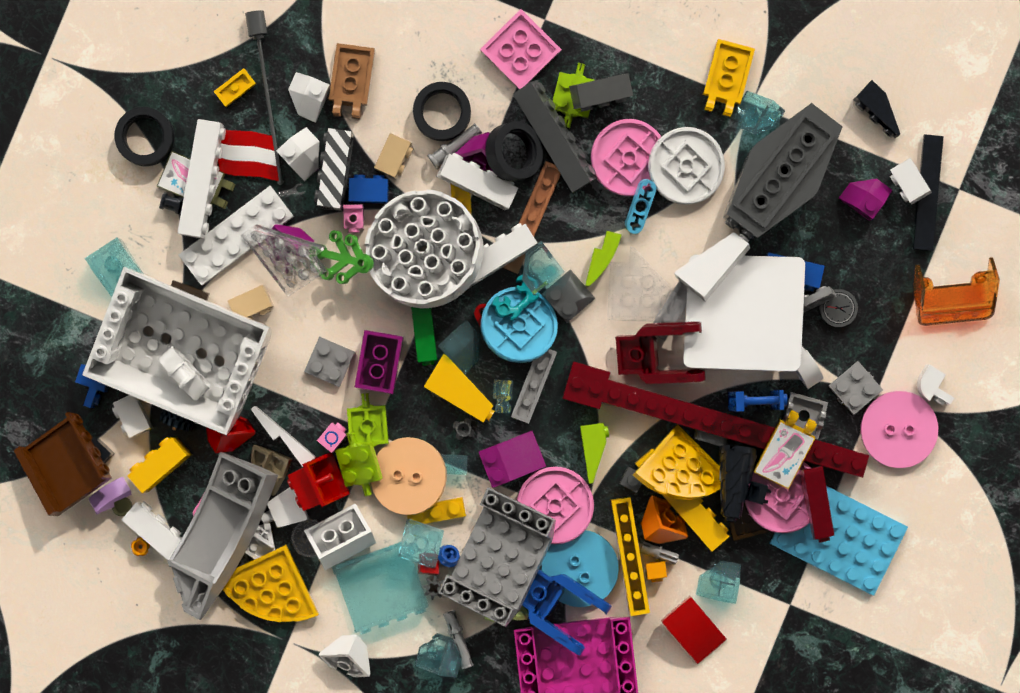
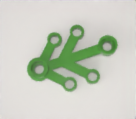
[310,230,374,284]

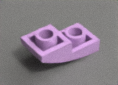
[89,477,132,514]

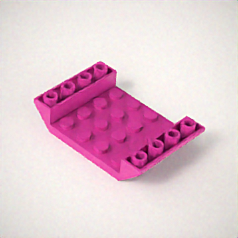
[514,617,638,693]

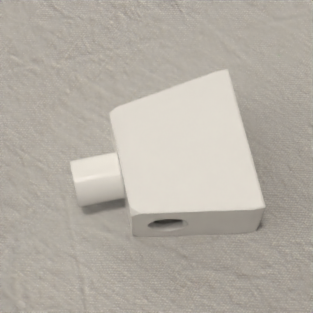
[261,487,309,527]

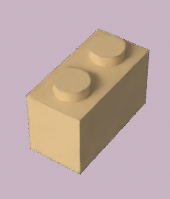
[374,133,413,179]
[228,285,274,320]

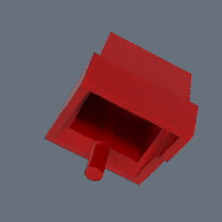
[287,452,351,511]

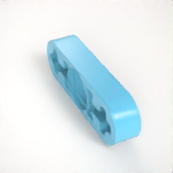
[625,179,656,234]

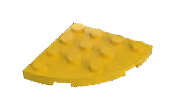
[633,424,721,500]
[223,545,319,622]

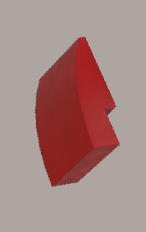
[661,595,727,664]

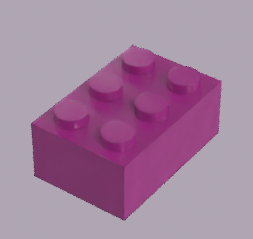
[354,330,404,394]

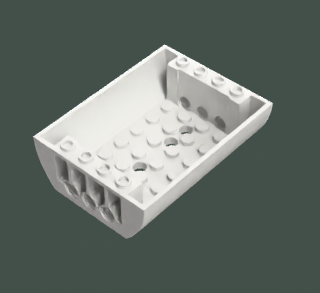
[82,267,272,435]

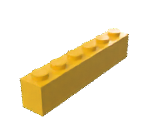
[635,448,730,551]
[611,497,650,616]

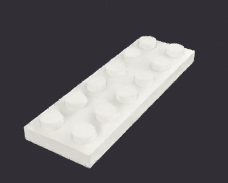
[179,186,294,286]

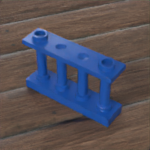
[728,390,787,412]

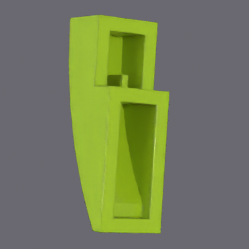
[585,231,622,287]

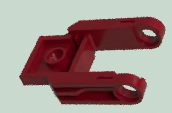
[615,321,706,384]

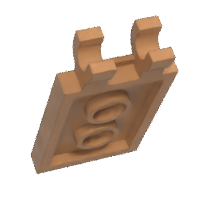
[329,43,375,119]

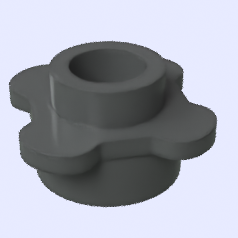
[453,418,474,440]

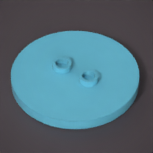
[481,287,558,363]
[541,530,619,607]

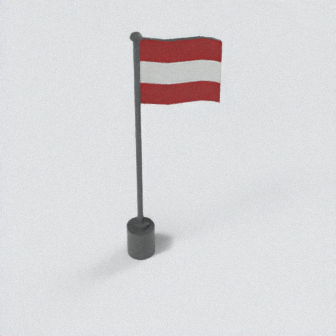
[218,10,284,185]

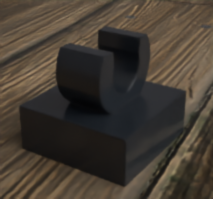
[746,481,771,505]

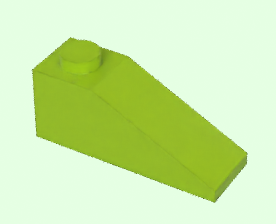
[580,423,609,484]

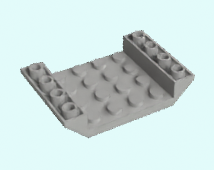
[438,487,556,627]

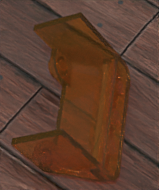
[913,257,1000,326]

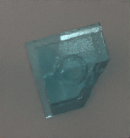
[737,91,785,135]
[522,241,565,295]
[438,320,480,374]
[696,561,741,604]
[415,633,461,678]

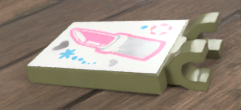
[157,151,236,209]

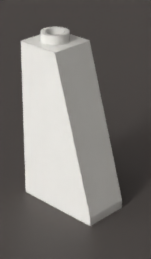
[674,232,750,301]

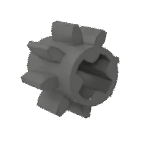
[422,575,444,600]

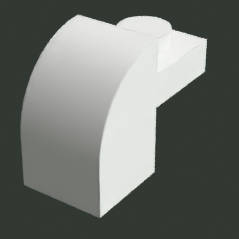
[796,347,824,389]
[917,364,954,406]

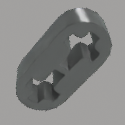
[693,429,731,446]

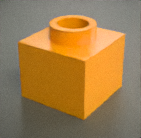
[645,561,667,582]

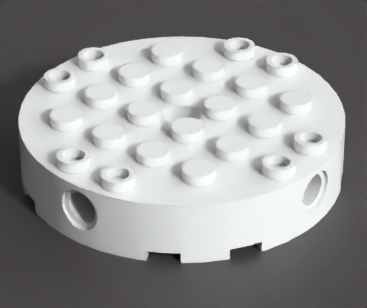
[365,190,483,308]

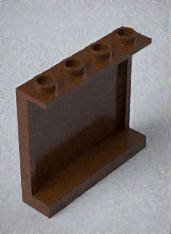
[13,412,112,516]

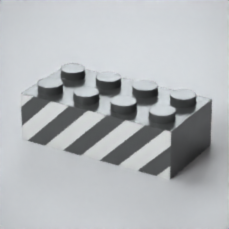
[314,128,354,212]

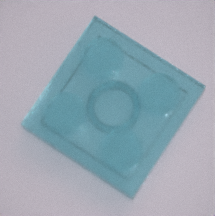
[398,519,444,568]

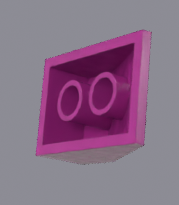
[479,431,546,488]

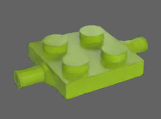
[553,63,594,128]
[347,393,389,447]
[335,432,383,496]

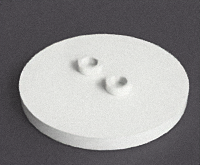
[648,127,725,204]

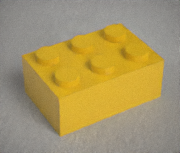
[127,437,193,494]

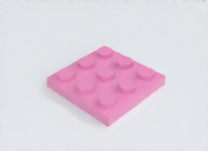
[480,9,562,89]

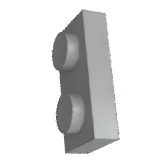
[803,286,837,313]

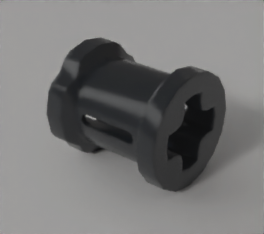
[159,193,183,214]

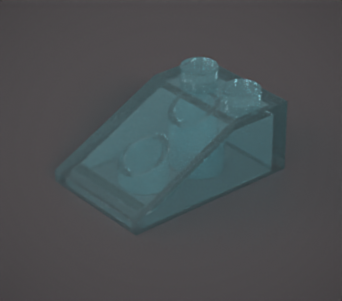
[85,237,144,297]

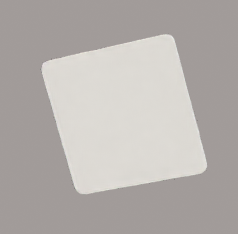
[683,255,805,372]

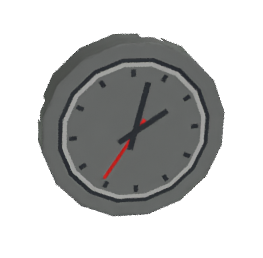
[819,289,858,327]

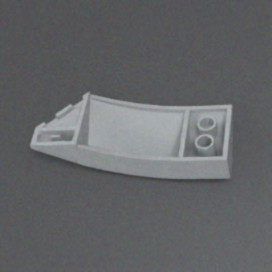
[167,452,278,620]

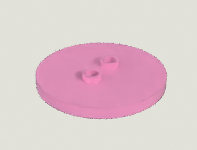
[590,119,661,196]
[860,391,938,468]
[745,461,811,533]
[517,467,594,544]

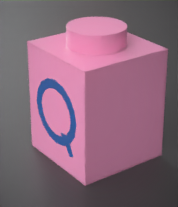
[317,422,347,453]

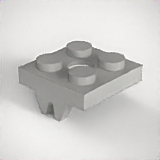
[782,392,828,439]

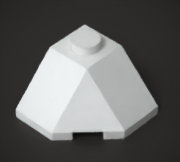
[288,72,330,123]
[276,127,320,182]
[319,634,370,677]

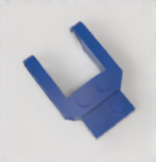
[522,569,612,656]

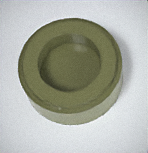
[112,497,132,516]

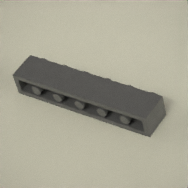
[513,80,597,193]

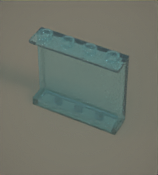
[332,540,429,634]

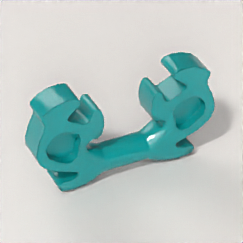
[491,274,540,321]

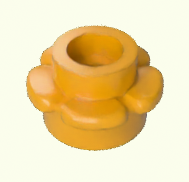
[131,537,150,556]

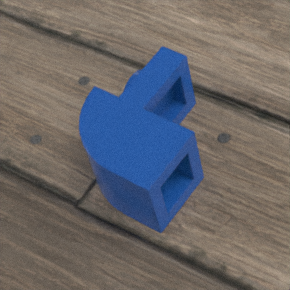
[75,364,109,408]

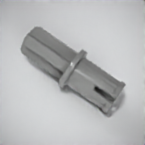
[640,541,679,564]

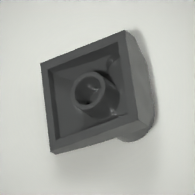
[541,269,595,323]

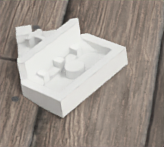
[245,523,275,559]

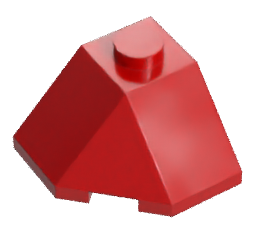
[206,416,255,453]

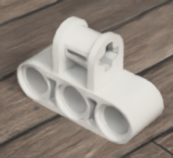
[158,346,211,400]

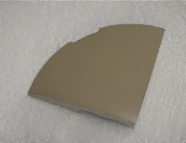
[251,445,292,496]

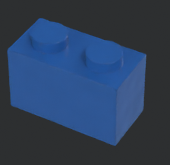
[349,175,389,204]

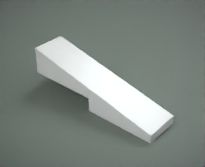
[251,406,316,467]

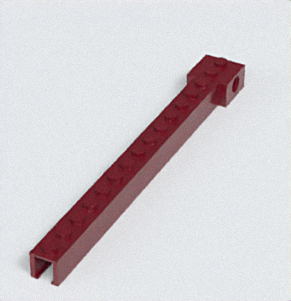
[562,361,870,478]

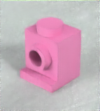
[343,205,364,233]

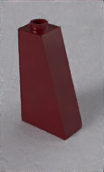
[799,466,835,543]

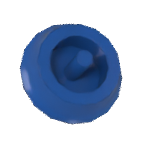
[437,545,460,567]

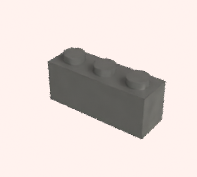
[569,73,633,112]

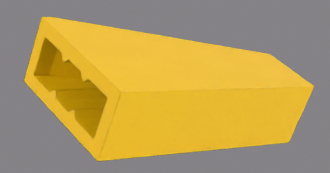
[424,354,495,422]

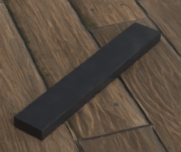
[913,134,944,251]

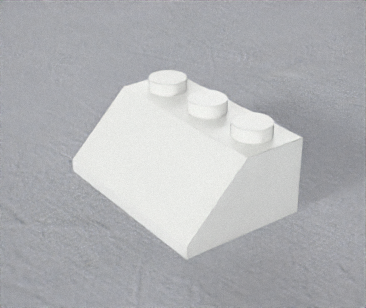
[304,504,376,570]

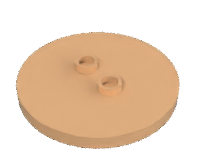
[371,437,447,515]

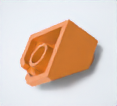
[641,496,688,544]

